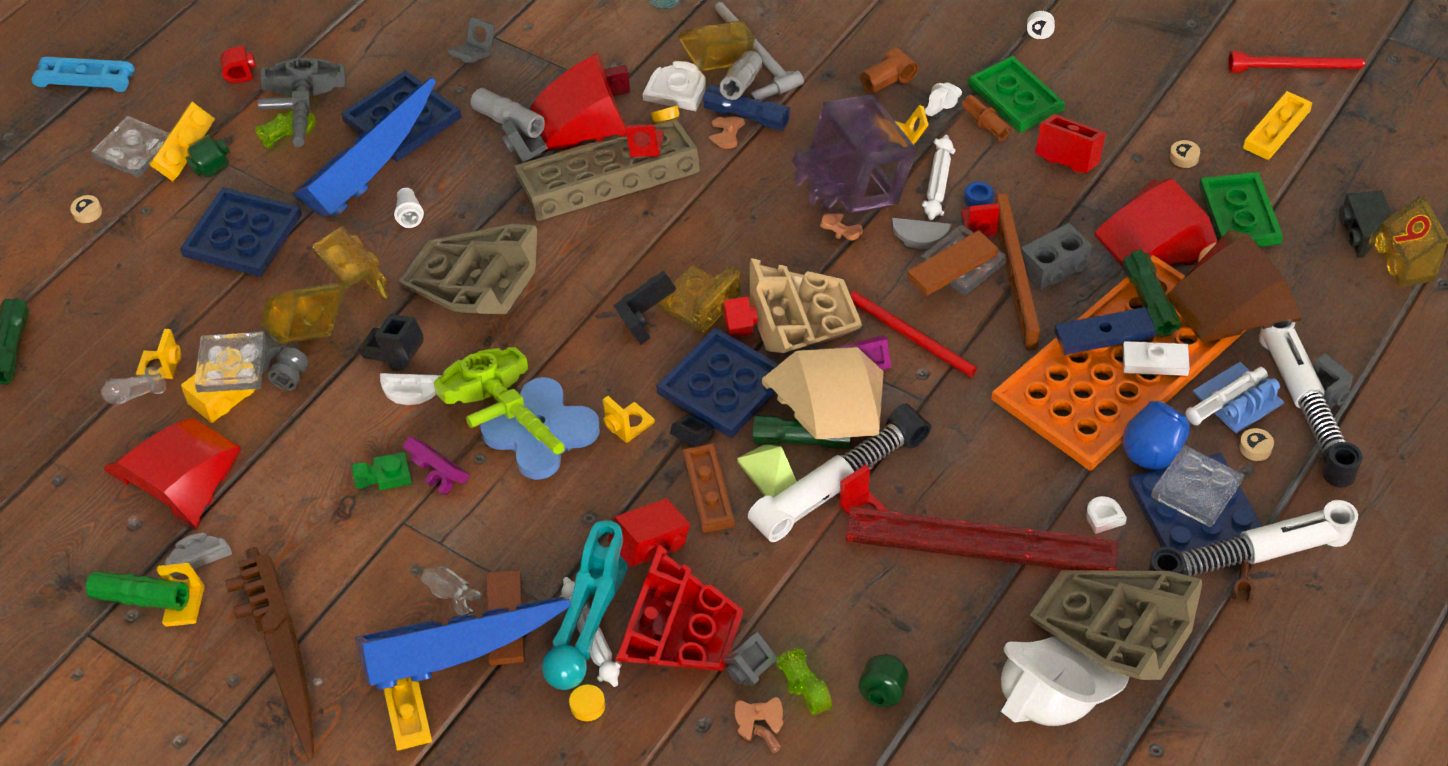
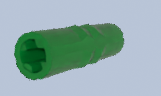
[86,571,189,611]

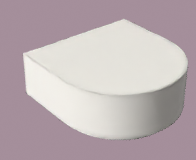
[1086,496,1127,534]

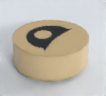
[1170,140,1200,168]
[70,195,102,223]
[1239,428,1274,461]

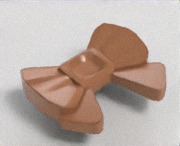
[709,116,745,149]
[820,213,863,241]
[735,697,783,741]

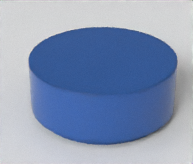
[964,182,994,207]

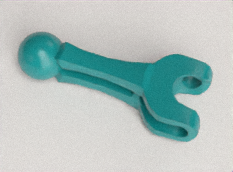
[542,521,628,690]

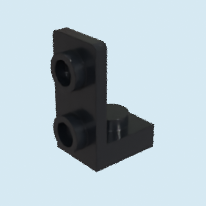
[613,271,676,345]

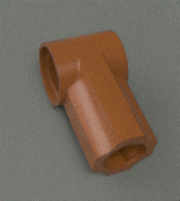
[860,47,919,94]

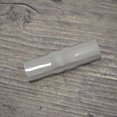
[720,50,762,100]
[470,88,545,138]

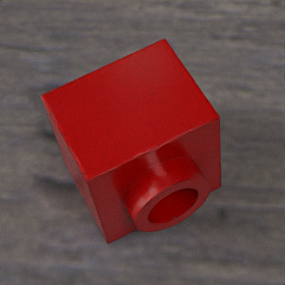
[722,296,758,338]

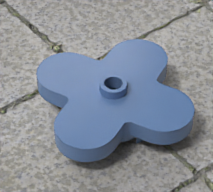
[480,377,600,480]

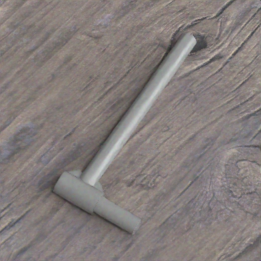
[714,2,804,101]

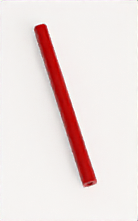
[850,291,977,377]

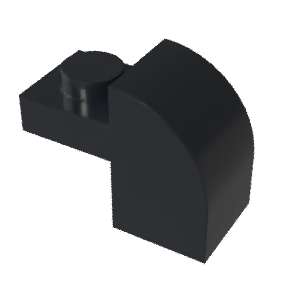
[358,314,424,371]

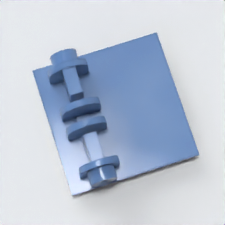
[1192,362,1284,434]

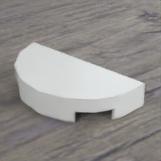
[380,373,442,406]

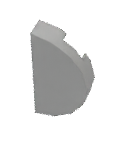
[892,218,951,250]
[165,533,232,577]

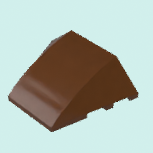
[1167,229,1302,343]

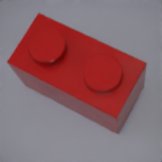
[1035,114,1106,173]
[607,498,690,567]

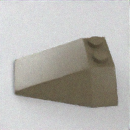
[398,224,537,314]
[1030,570,1202,680]

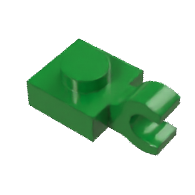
[351,452,412,491]

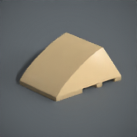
[750,258,862,353]
[762,347,884,439]

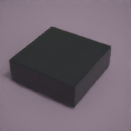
[669,414,715,447]

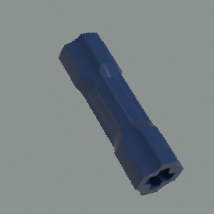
[703,84,790,131]

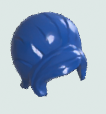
[1122,401,1190,470]

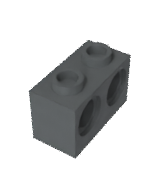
[1021,223,1092,290]

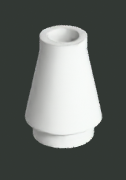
[394,188,424,228]

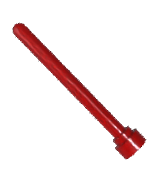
[1228,51,1365,73]

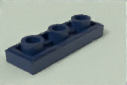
[1054,307,1156,355]

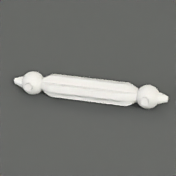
[922,135,956,221]
[560,577,622,687]

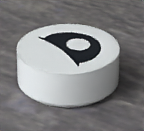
[1027,11,1055,39]

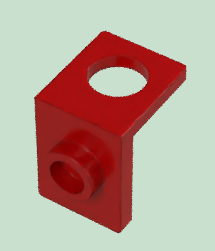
[626,124,664,157]
[961,203,999,237]
[839,465,889,531]

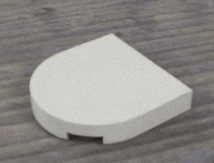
[643,61,706,111]

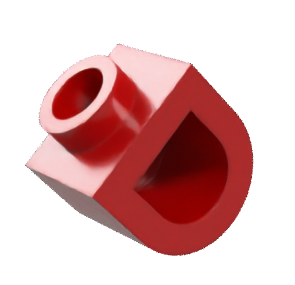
[220,45,256,83]

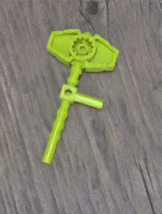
[433,347,565,455]

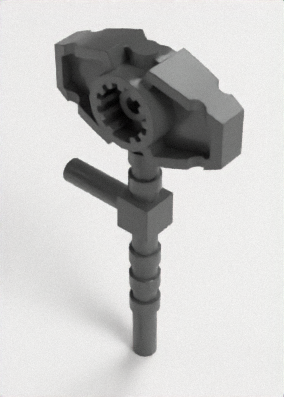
[258,57,346,147]

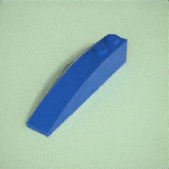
[293,77,436,217]
[355,597,570,689]

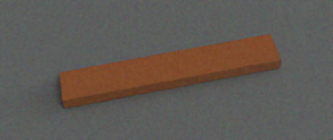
[995,194,1040,350]

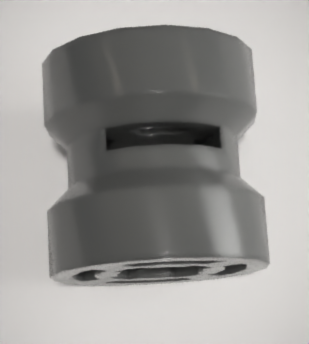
[267,347,309,391]

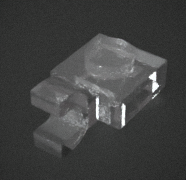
[420,566,482,616]

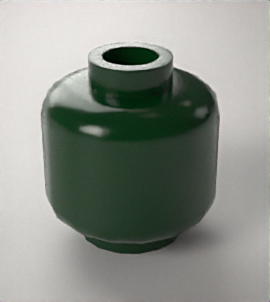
[185,135,230,178]
[859,654,909,707]

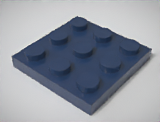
[341,70,461,162]
[180,187,302,277]
[656,327,779,438]
[1129,453,1262,553]

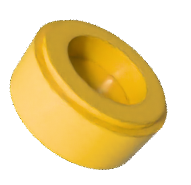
[650,105,680,124]
[569,684,605,721]

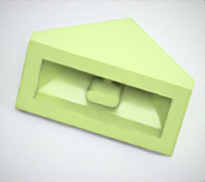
[737,444,797,497]

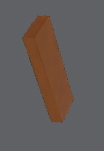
[907,230,998,296]
[682,443,735,533]
[486,570,525,666]

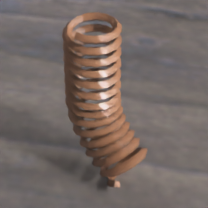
[753,724,780,753]

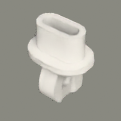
[925,82,962,116]

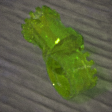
[255,108,316,148]
[776,648,832,715]

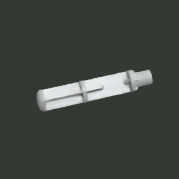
[1185,367,1268,425]

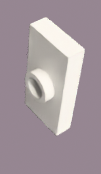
[1122,341,1190,376]

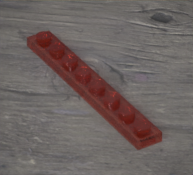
[846,507,1119,571]

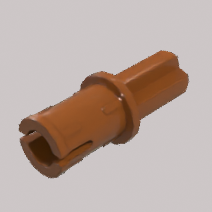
[962,95,1012,141]

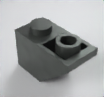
[1339,190,1391,258]

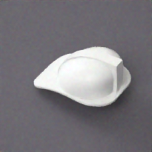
[1001,636,1130,726]

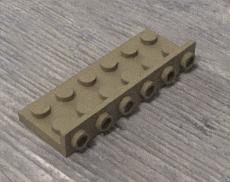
[514,118,700,221]

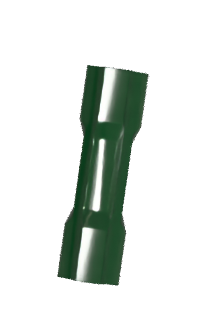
[1123,250,1181,337]
[0,298,29,385]
[753,415,851,449]

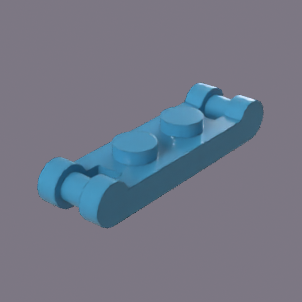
[31,57,135,92]

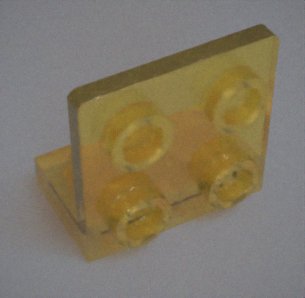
[312,226,389,300]
[657,266,741,332]

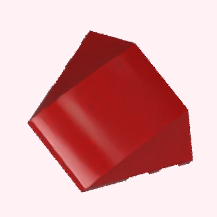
[530,51,627,152]
[1094,178,1217,268]
[103,418,241,530]
[615,545,744,671]

